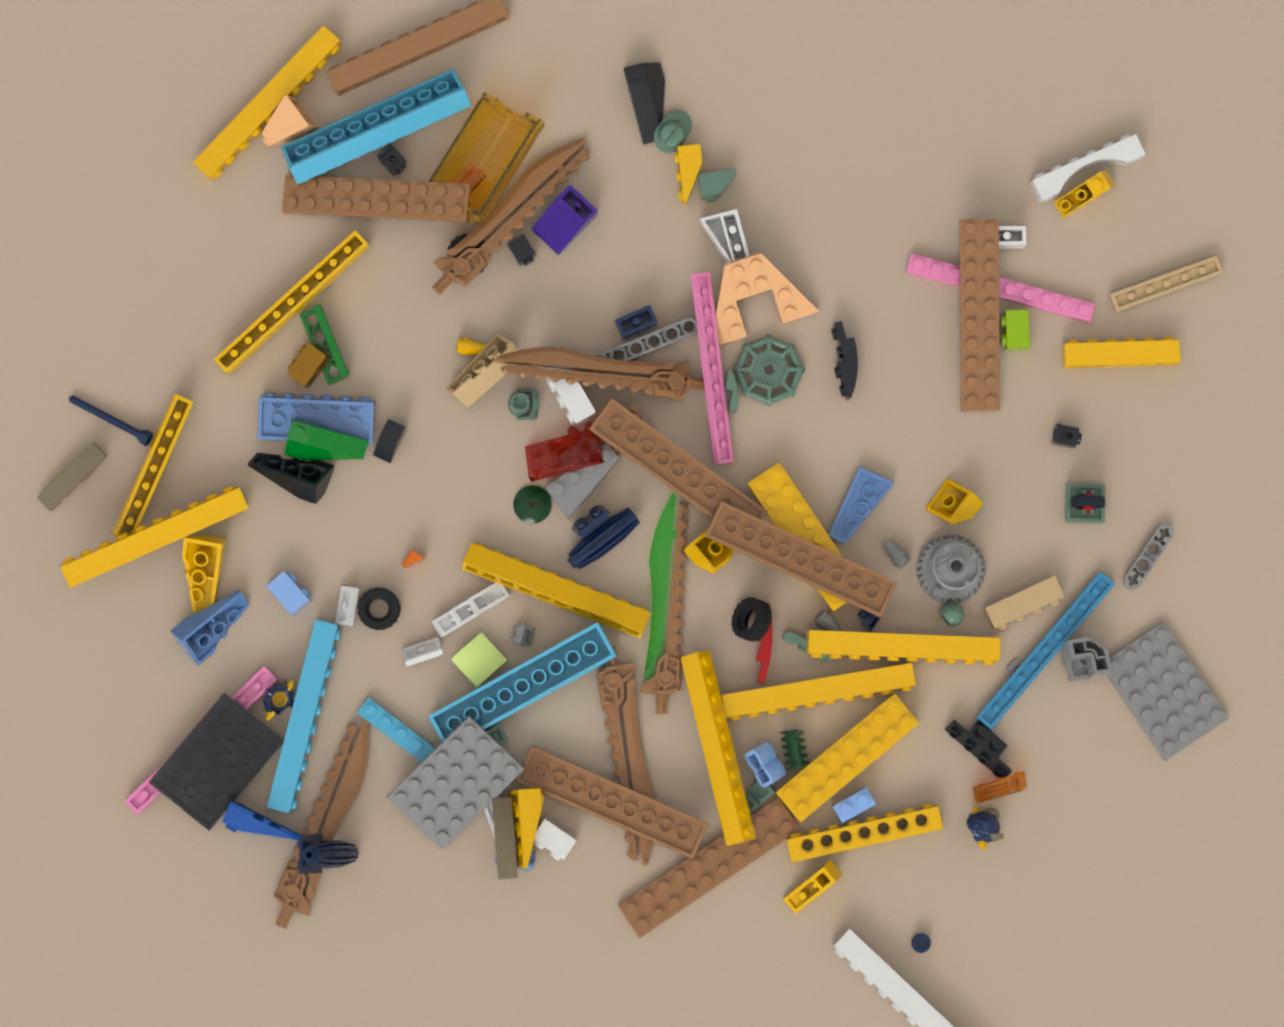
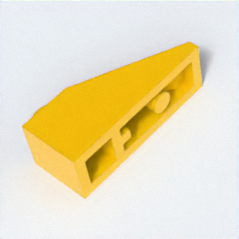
[783,859,843,914]

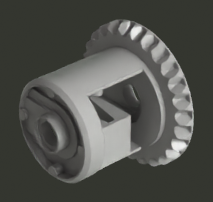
[916,535,986,603]

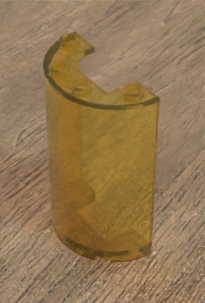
[428,92,545,224]

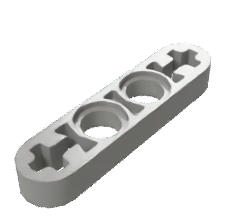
[1123,525,1173,589]

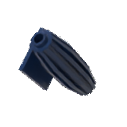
[567,505,640,569]
[298,834,359,874]

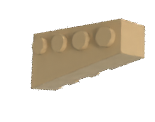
[446,333,519,408]

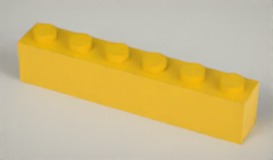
[1062,337,1181,369]

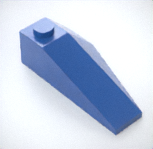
[223,801,299,840]

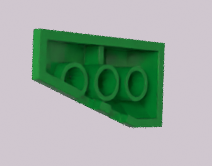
[284,418,369,460]

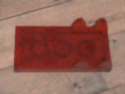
[525,422,604,482]

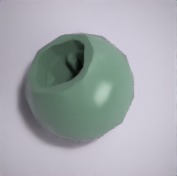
[940,603,964,626]

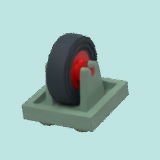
[1065,483,1105,523]

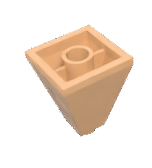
[262,95,319,147]

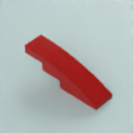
[755,602,772,683]

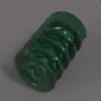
[779,729,809,771]

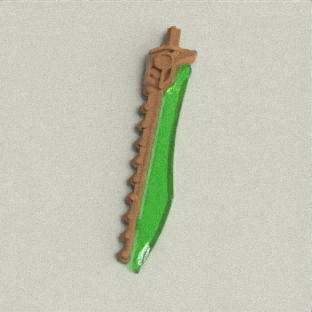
[640,495,689,714]

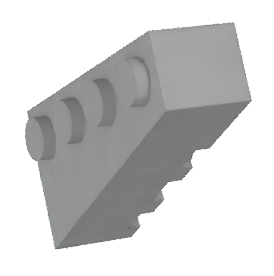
[545,443,619,520]

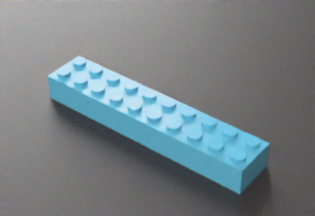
[280,68,471,185]
[428,622,618,741]

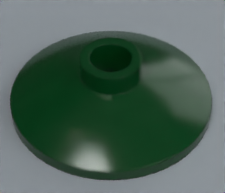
[513,485,552,524]

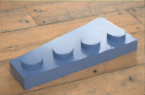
[828,467,894,545]

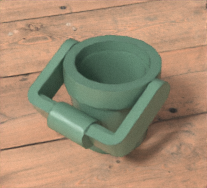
[508,389,539,420]

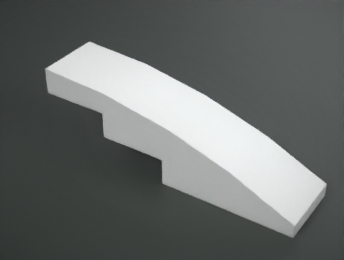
[432,583,510,638]

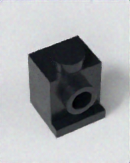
[377,143,407,176]
[1051,423,1082,449]

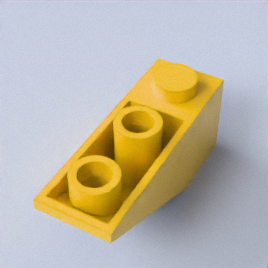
[674,144,702,206]
[1054,170,1116,218]

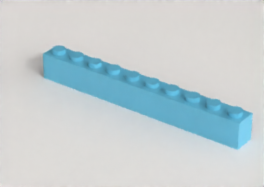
[267,619,342,813]

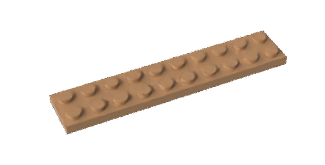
[282,175,471,223]
[959,219,1000,411]
[589,398,768,520]
[705,501,897,618]
[516,746,709,859]
[618,797,800,938]

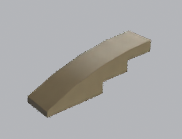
[37,442,107,511]
[492,797,518,880]

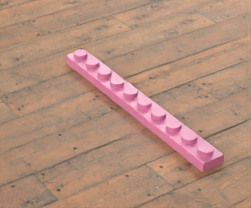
[906,253,1095,323]
[691,272,734,465]
[124,666,278,815]

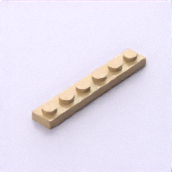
[1109,255,1224,313]

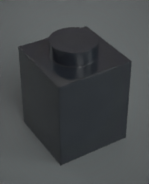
[507,234,536,266]

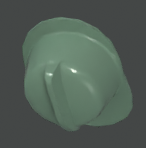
[654,110,692,153]

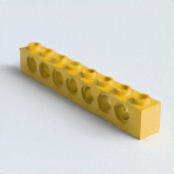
[786,803,943,862]

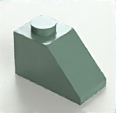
[697,168,736,202]

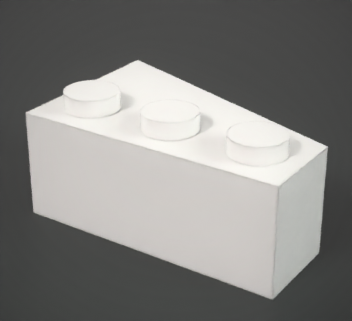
[699,209,749,263]

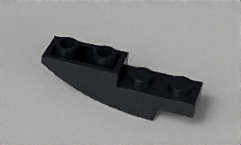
[831,321,858,401]

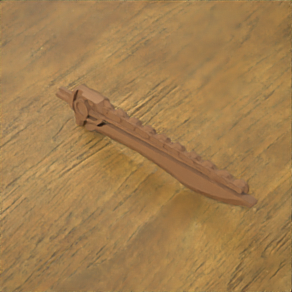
[432,138,590,295]
[494,347,705,400]
[596,646,655,866]
[274,720,369,929]

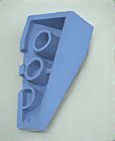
[170,590,249,666]

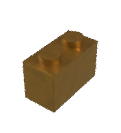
[287,342,331,388]

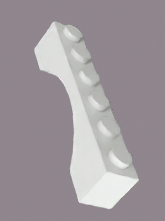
[1030,134,1146,204]

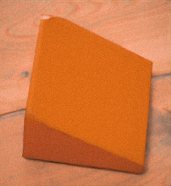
[401,550,425,569]

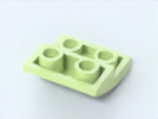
[451,632,507,688]

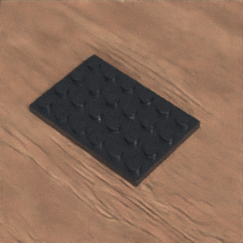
[149,692,284,831]

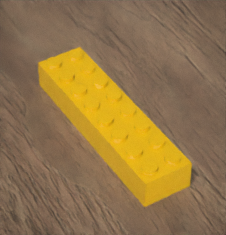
[747,462,847,612]
[775,693,919,822]

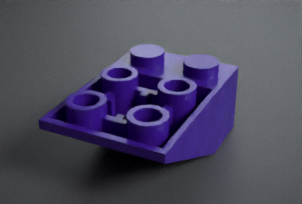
[531,185,598,255]

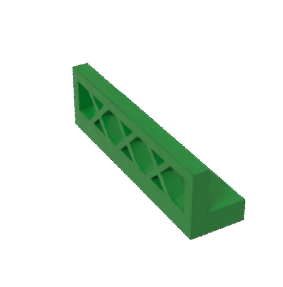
[300,304,350,385]

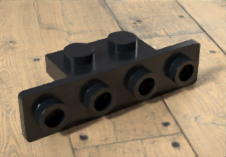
[945,720,1012,780]

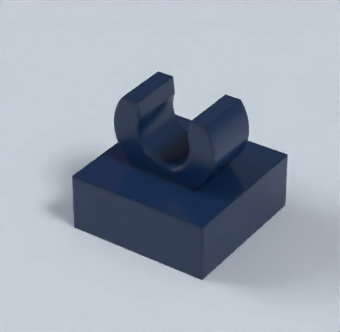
[857,609,881,632]

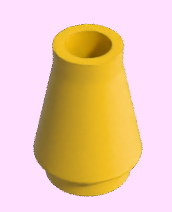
[456,337,485,355]

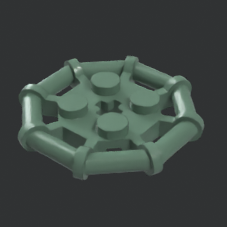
[733,335,805,406]

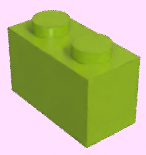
[1000,310,1030,351]

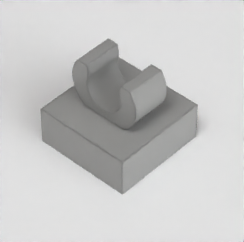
[510,624,535,647]

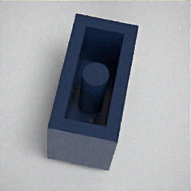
[615,305,658,340]

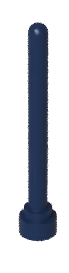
[69,396,153,446]

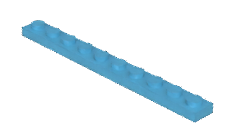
[976,572,1115,730]

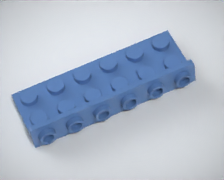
[258,392,375,445]

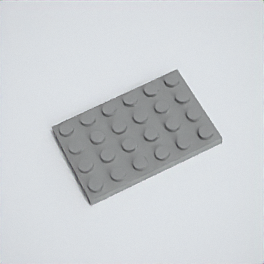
[1107,622,1229,761]
[387,715,525,850]

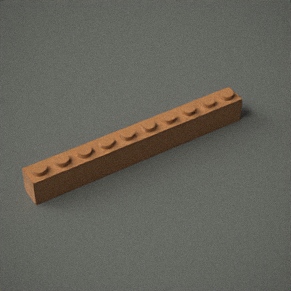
[327,0,509,97]

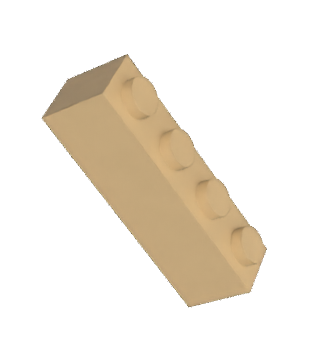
[983,576,1065,631]

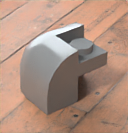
[1062,637,1113,682]

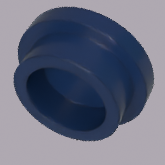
[911,933,931,953]

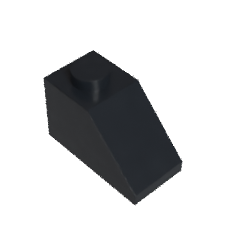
[373,419,407,464]

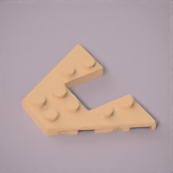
[715,252,819,345]

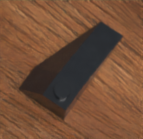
[624,62,665,145]
[248,453,334,504]

